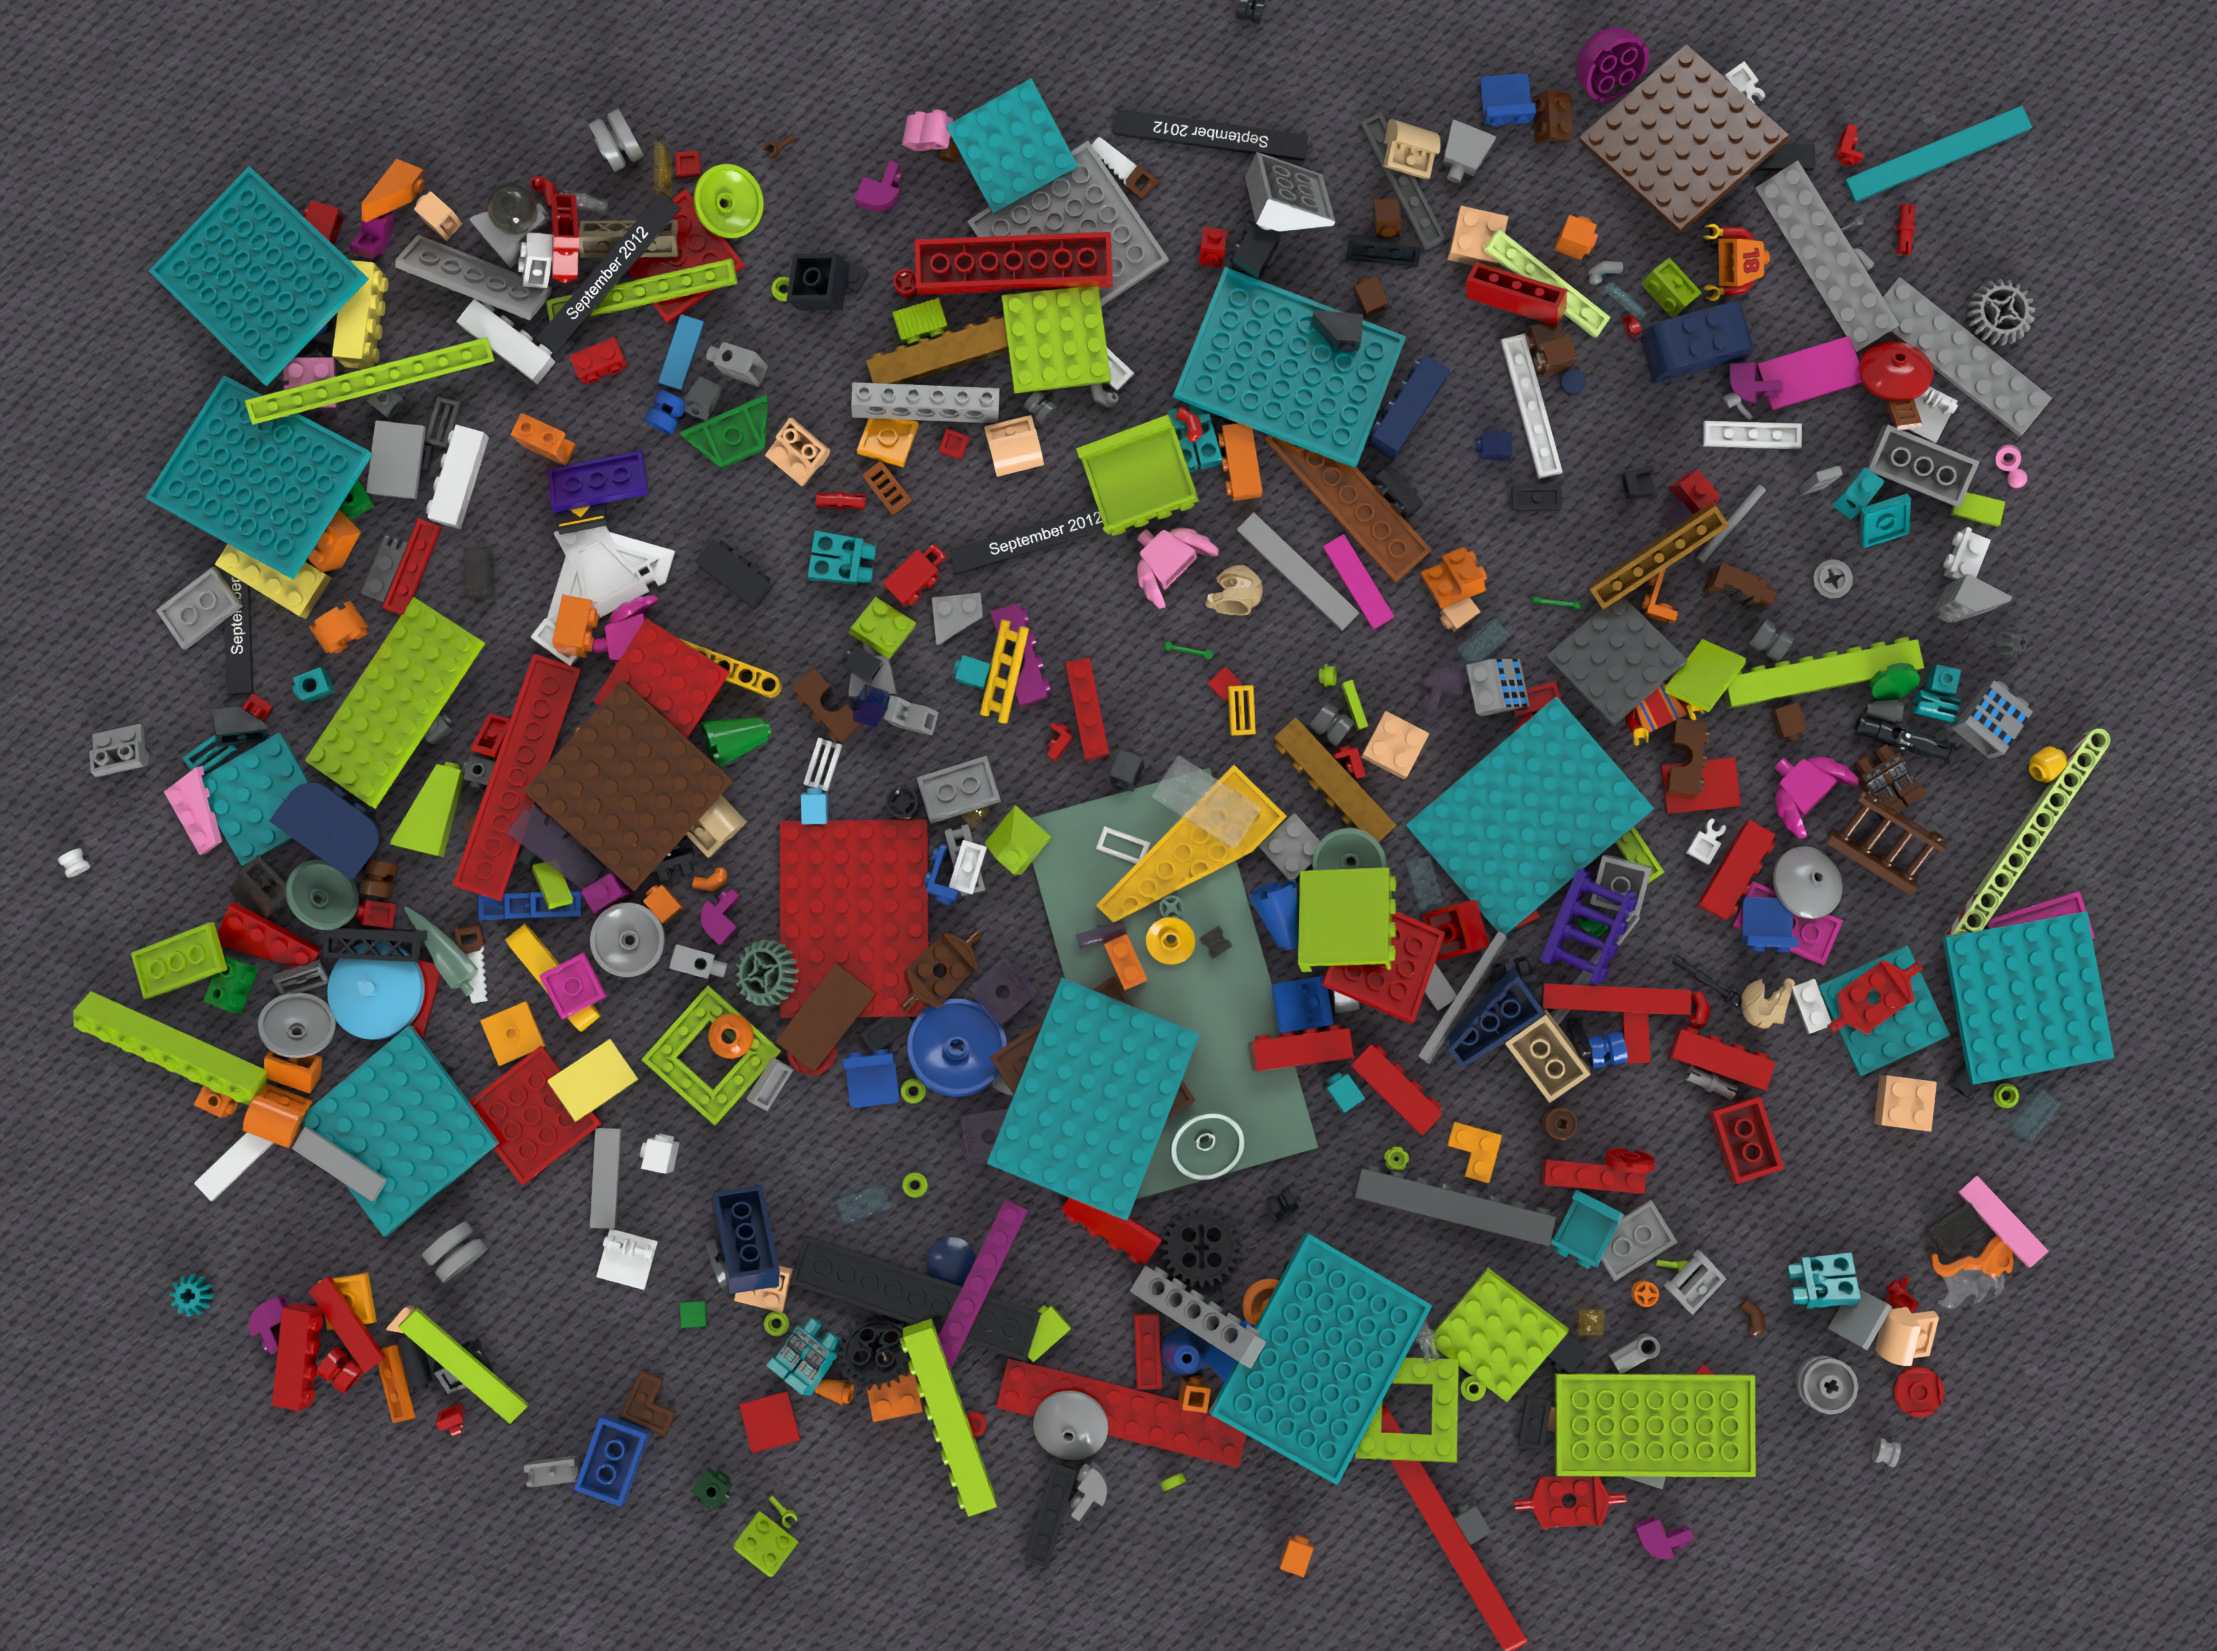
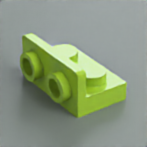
[1641,258,1702,318]

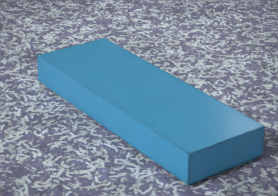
[658,314,705,391]

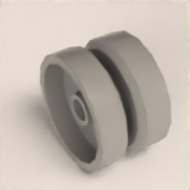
[588,108,645,172]
[421,1221,488,1283]
[1795,1355,1858,1415]

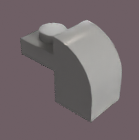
[884,695,939,736]

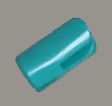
[1912,690,1961,723]

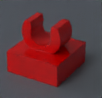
[242,693,275,723]
[436,1402,465,1437]

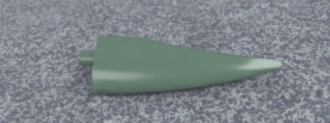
[404,907,478,996]

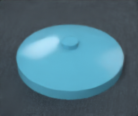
[327,941,425,1040]

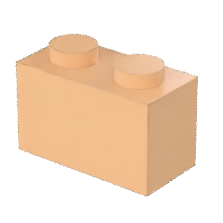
[414,191,463,242]

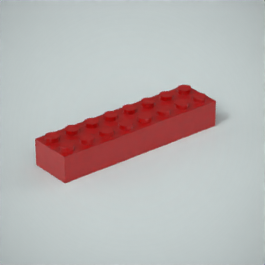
[915,232,1113,295]

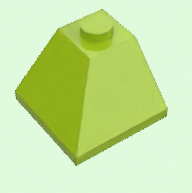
[985,805,1052,875]

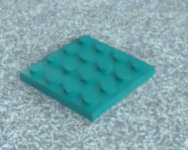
[946,78,1078,214]
[202,732,310,867]
[1818,945,1950,1076]

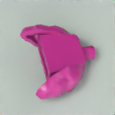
[593,595,659,665]
[1774,757,1859,839]

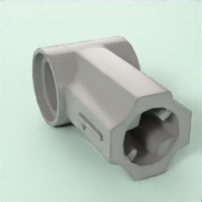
[1609,1333,1660,1374]

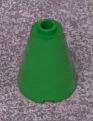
[701,717,772,767]

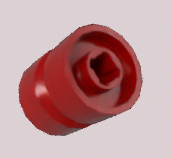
[316,1347,363,1394]

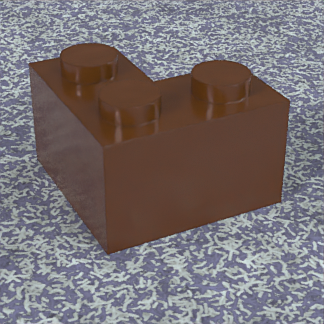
[1526,322,1577,377]

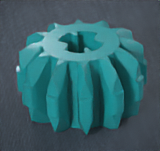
[168,1273,214,1317]

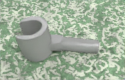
[1723,392,1753,421]

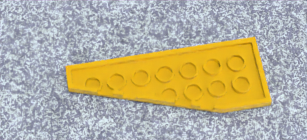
[1096,765,1287,923]

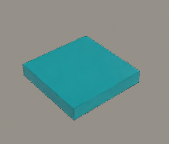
[1860,494,1911,548]

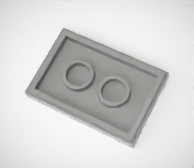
[366,420,426,500]
[156,566,243,650]
[917,756,1001,824]
[1601,1199,1678,1281]

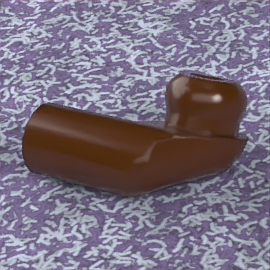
[1739,1298,1766,1336]

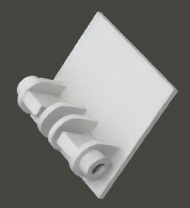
[1904,387,1958,444]
[596,1229,658,1290]

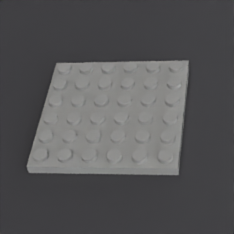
[967,141,1169,307]

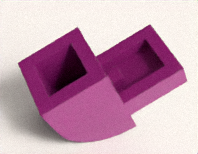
[855,160,902,212]
[350,211,394,260]
[1730,362,1783,404]
[701,889,742,946]
[249,1294,289,1355]
[1632,1516,1694,1559]

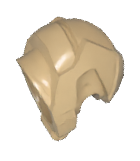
[1205,565,1263,615]
[1741,978,1795,1029]

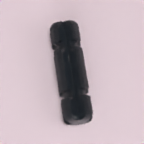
[1567,1017,1593,1059]

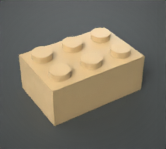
[1505,1009,1591,1103]

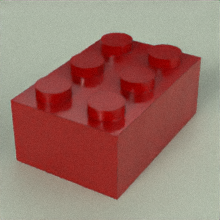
[1707,1096,1784,1184]

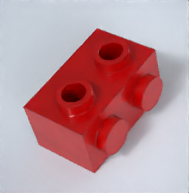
[569,337,628,384]

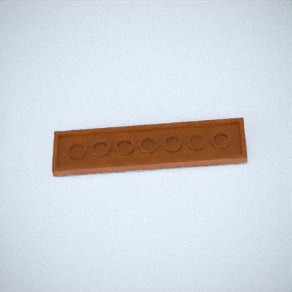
[1264,435,1432,584]

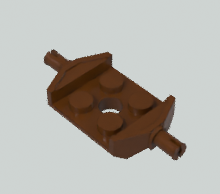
[899,929,983,1013]

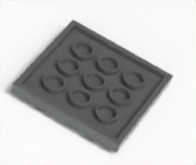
[1546,597,1687,727]

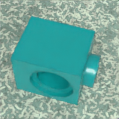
[953,655,991,690]
[1924,665,1961,697]
[293,667,335,703]

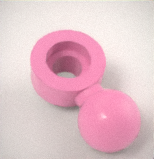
[1996,445,2027,488]

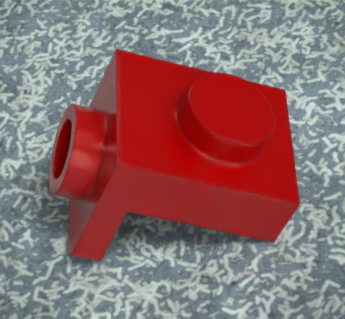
[1199,227,1228,268]
[1884,1276,1919,1314]

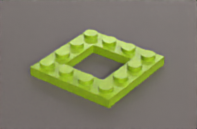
[641,985,782,1126]
[1355,1358,1459,1463]

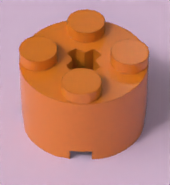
[309,601,369,654]

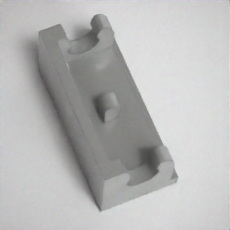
[524,1455,580,1487]

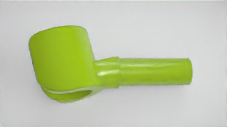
[1656,1260,1692,1275]
[768,1495,797,1528]

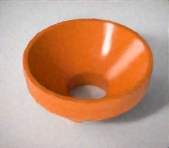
[708,1014,754,1059]

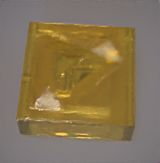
[960,807,990,829]
[1578,1309,1604,1335]

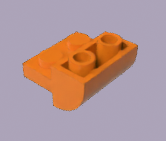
[243,1083,313,1148]

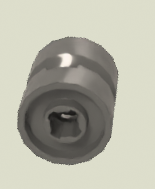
[1748,618,1795,663]
[1309,701,1355,747]

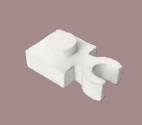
[1724,61,1765,104]
[1686,819,1726,865]

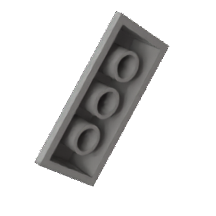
[1868,425,1979,508]

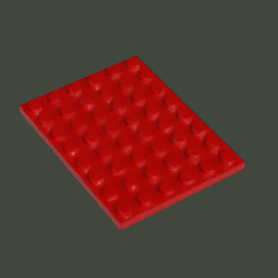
[780,819,929,1018]

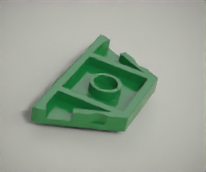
[680,395,768,469]

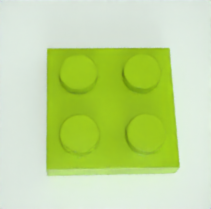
[849,597,916,659]

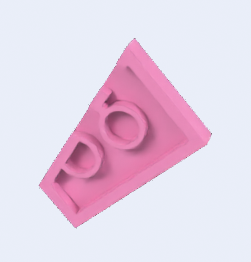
[164,766,222,855]

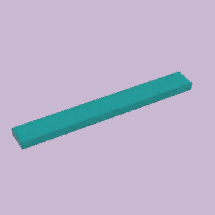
[1844,106,2032,203]

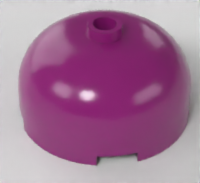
[1575,27,1649,103]

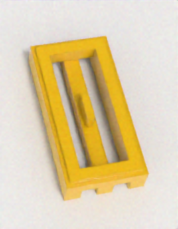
[1228,685,1256,736]

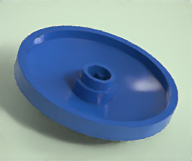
[907,999,1007,1097]

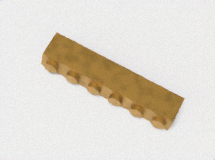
[866,316,1008,384]
[1588,502,1729,610]
[1273,717,1397,842]

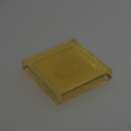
[654,143,671,198]

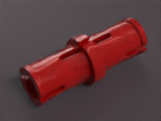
[1896,203,1916,255]
[816,491,866,511]

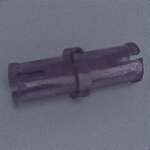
[1076,920,1128,949]

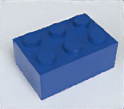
[574,1414,652,1507]

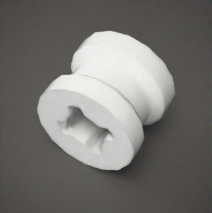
[58,848,90,878]

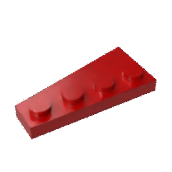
[217,902,322,967]

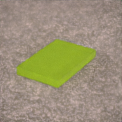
[1665,639,1746,712]

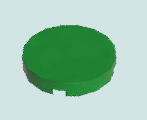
[1869,663,1920,701]

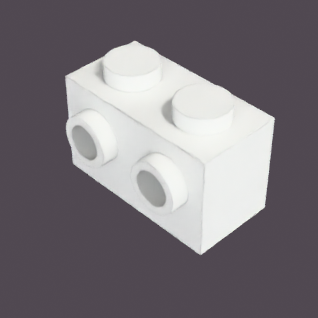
[518,233,553,288]
[640,1134,680,1174]

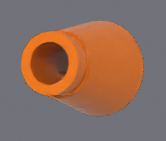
[815,1379,854,1405]

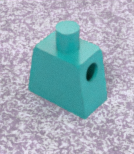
[1832,467,1885,520]

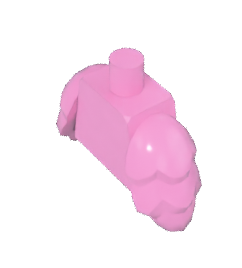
[1137,528,1219,609]

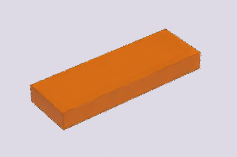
[378,1345,415,1423]

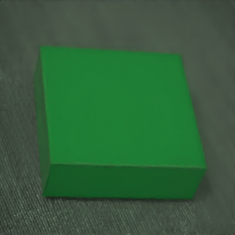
[680,1301,707,1328]

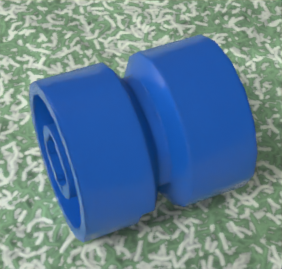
[644,389,686,435]
[1588,1031,1628,1069]

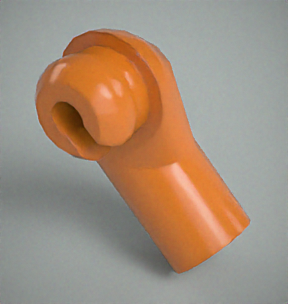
[692,868,728,892]

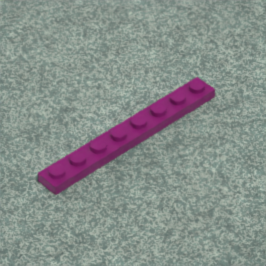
[918,1198,1029,1381]

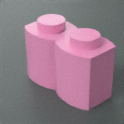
[902,110,953,151]

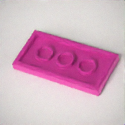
[1757,336,1862,411]
[1732,881,1843,966]
[1986,891,2095,939]

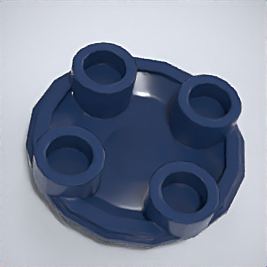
[927,1237,976,1285]

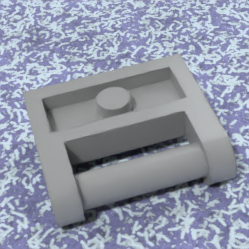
[1663,1249,1726,1315]

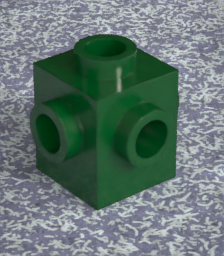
[691,1467,733,1509]

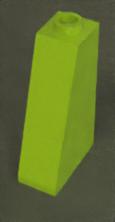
[390,761,464,857]

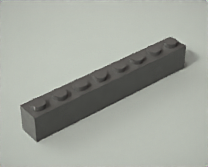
[1353,1164,1556,1246]

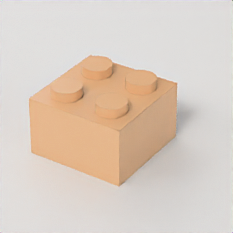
[1447,206,1508,268]
[1361,711,1430,779]
[1874,1075,1937,1131]

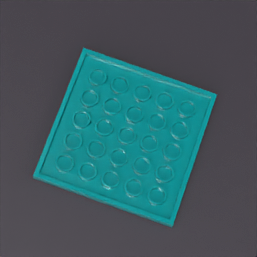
[1942,911,2114,1085]
[301,1026,499,1237]

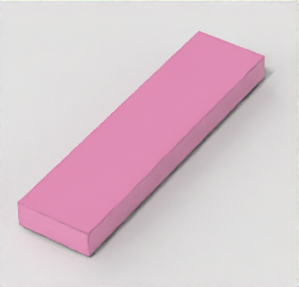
[1957,1176,2048,1268]

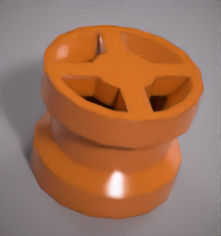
[1631,1280,1659,1307]

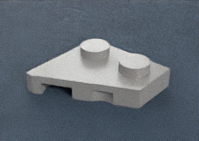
[932,593,983,645]

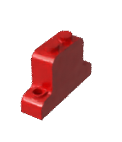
[551,194,579,283]

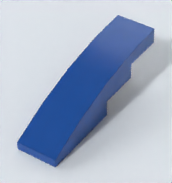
[477,891,581,920]

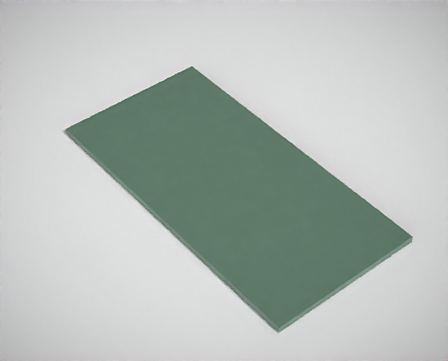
[1031,768,1318,1199]

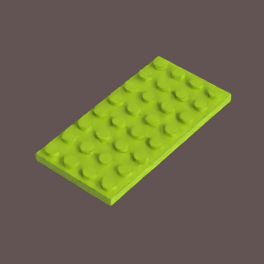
[305,597,485,809]
[1555,1373,1756,1477]

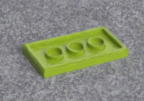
[131,922,228,1000]

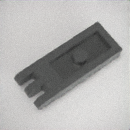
[361,534,408,603]

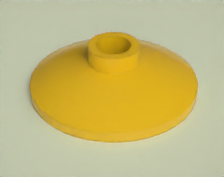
[1146,917,1195,965]

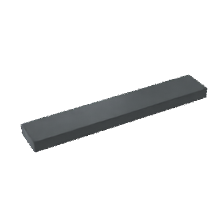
[1359,112,1446,251]

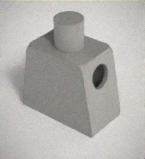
[1442,120,1496,183]
[706,342,768,388]
[849,643,897,699]
[669,944,727,979]

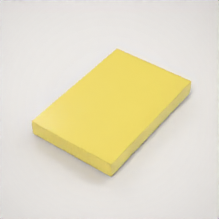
[547,1039,638,1122]

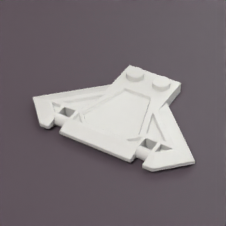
[547,526,675,624]

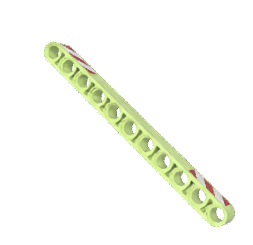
[1945,729,2110,937]

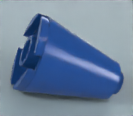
[1248,879,1299,950]
[1161,1327,1209,1377]

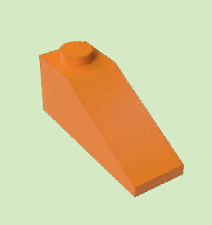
[362,159,425,222]

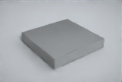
[1828,1289,1892,1350]

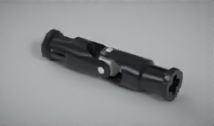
[1853,714,1956,764]

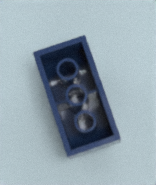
[1640,302,1754,384]
[269,782,381,880]

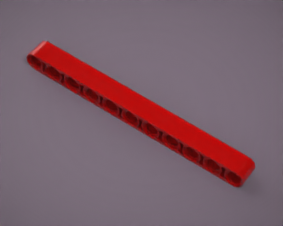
[1382,1405,1528,1651]

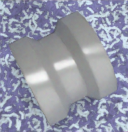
[1872,1437,1901,1467]

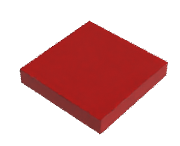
[739,1391,801,1453]

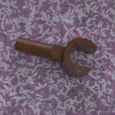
[763,134,796,159]

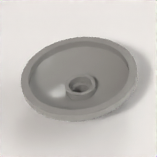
[1773,846,1843,919]
[590,903,665,977]
[258,993,336,1058]
[1033,1391,1108,1460]

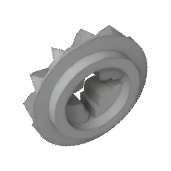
[1813,560,1853,599]

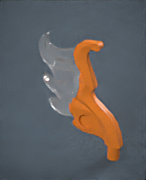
[1930,1234,2014,1309]

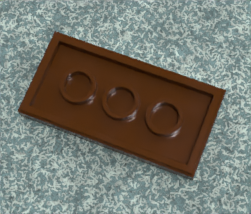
[775,963,876,1072]

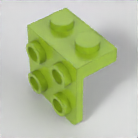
[733,1511,798,1577]

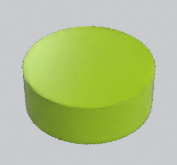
[1160,1473,1186,1492]

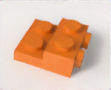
[1421,547,1487,609]

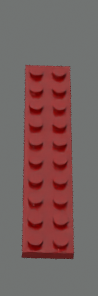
[453,654,581,901]
[996,1357,1246,1467]

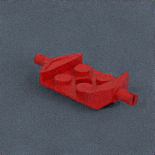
[1827,960,1923,1034]
[1513,1476,1627,1530]

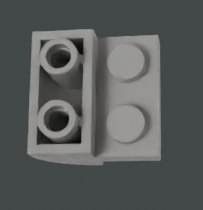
[90,724,149,777]
[1070,1460,1107,1521]

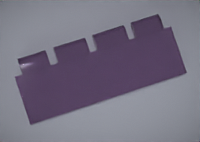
[506,804,603,890]

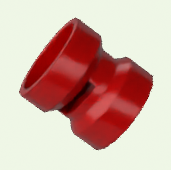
[894,269,918,299]

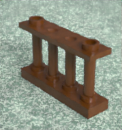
[1827,789,1946,896]

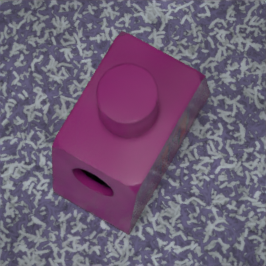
[581,872,635,917]

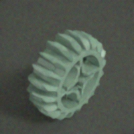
[734,939,799,1007]

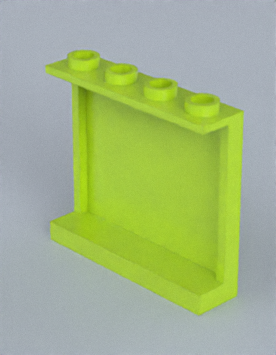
[1076,415,1199,536]
[1298,868,1396,972]

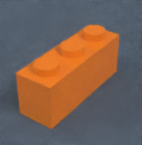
[1218,423,1263,502]

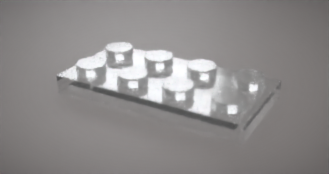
[1152,755,1262,850]

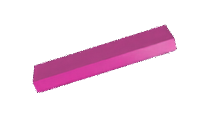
[1323,534,1394,630]

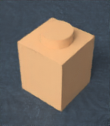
[1440,597,1480,632]

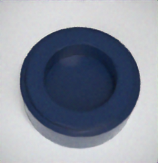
[1560,369,1586,395]

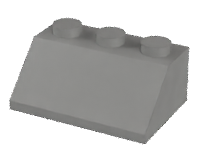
[1933,574,2012,623]

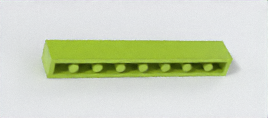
[1723,637,1924,709]
[73,991,267,1106]
[900,1318,997,1517]

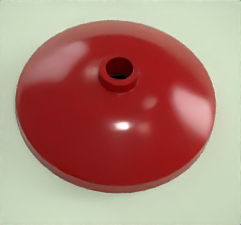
[1858,341,1934,401]

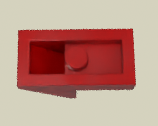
[471,713,510,757]

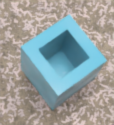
[801,788,829,824]

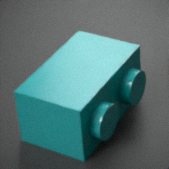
[1324,1072,1365,1113]

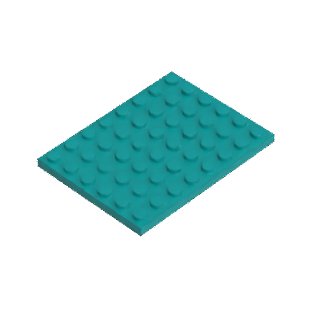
[149,166,369,386]
[1173,267,1406,468]
[145,375,373,580]
[1406,696,1654,935]
[986,978,1200,1221]
[1208,1233,1432,1485]

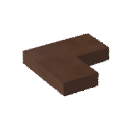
[620,1369,676,1436]

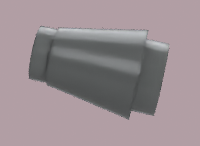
[1866,699,1904,724]

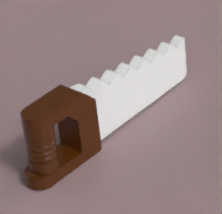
[1091,137,1161,201]
[454,923,488,1003]

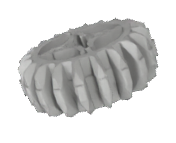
[1967,279,2036,346]

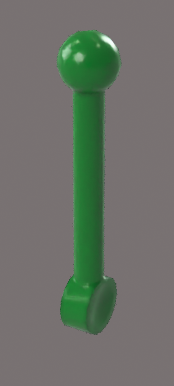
[1531,597,1582,610]
[1163,641,1213,660]

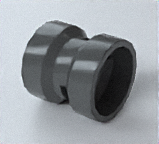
[1023,391,1057,424]

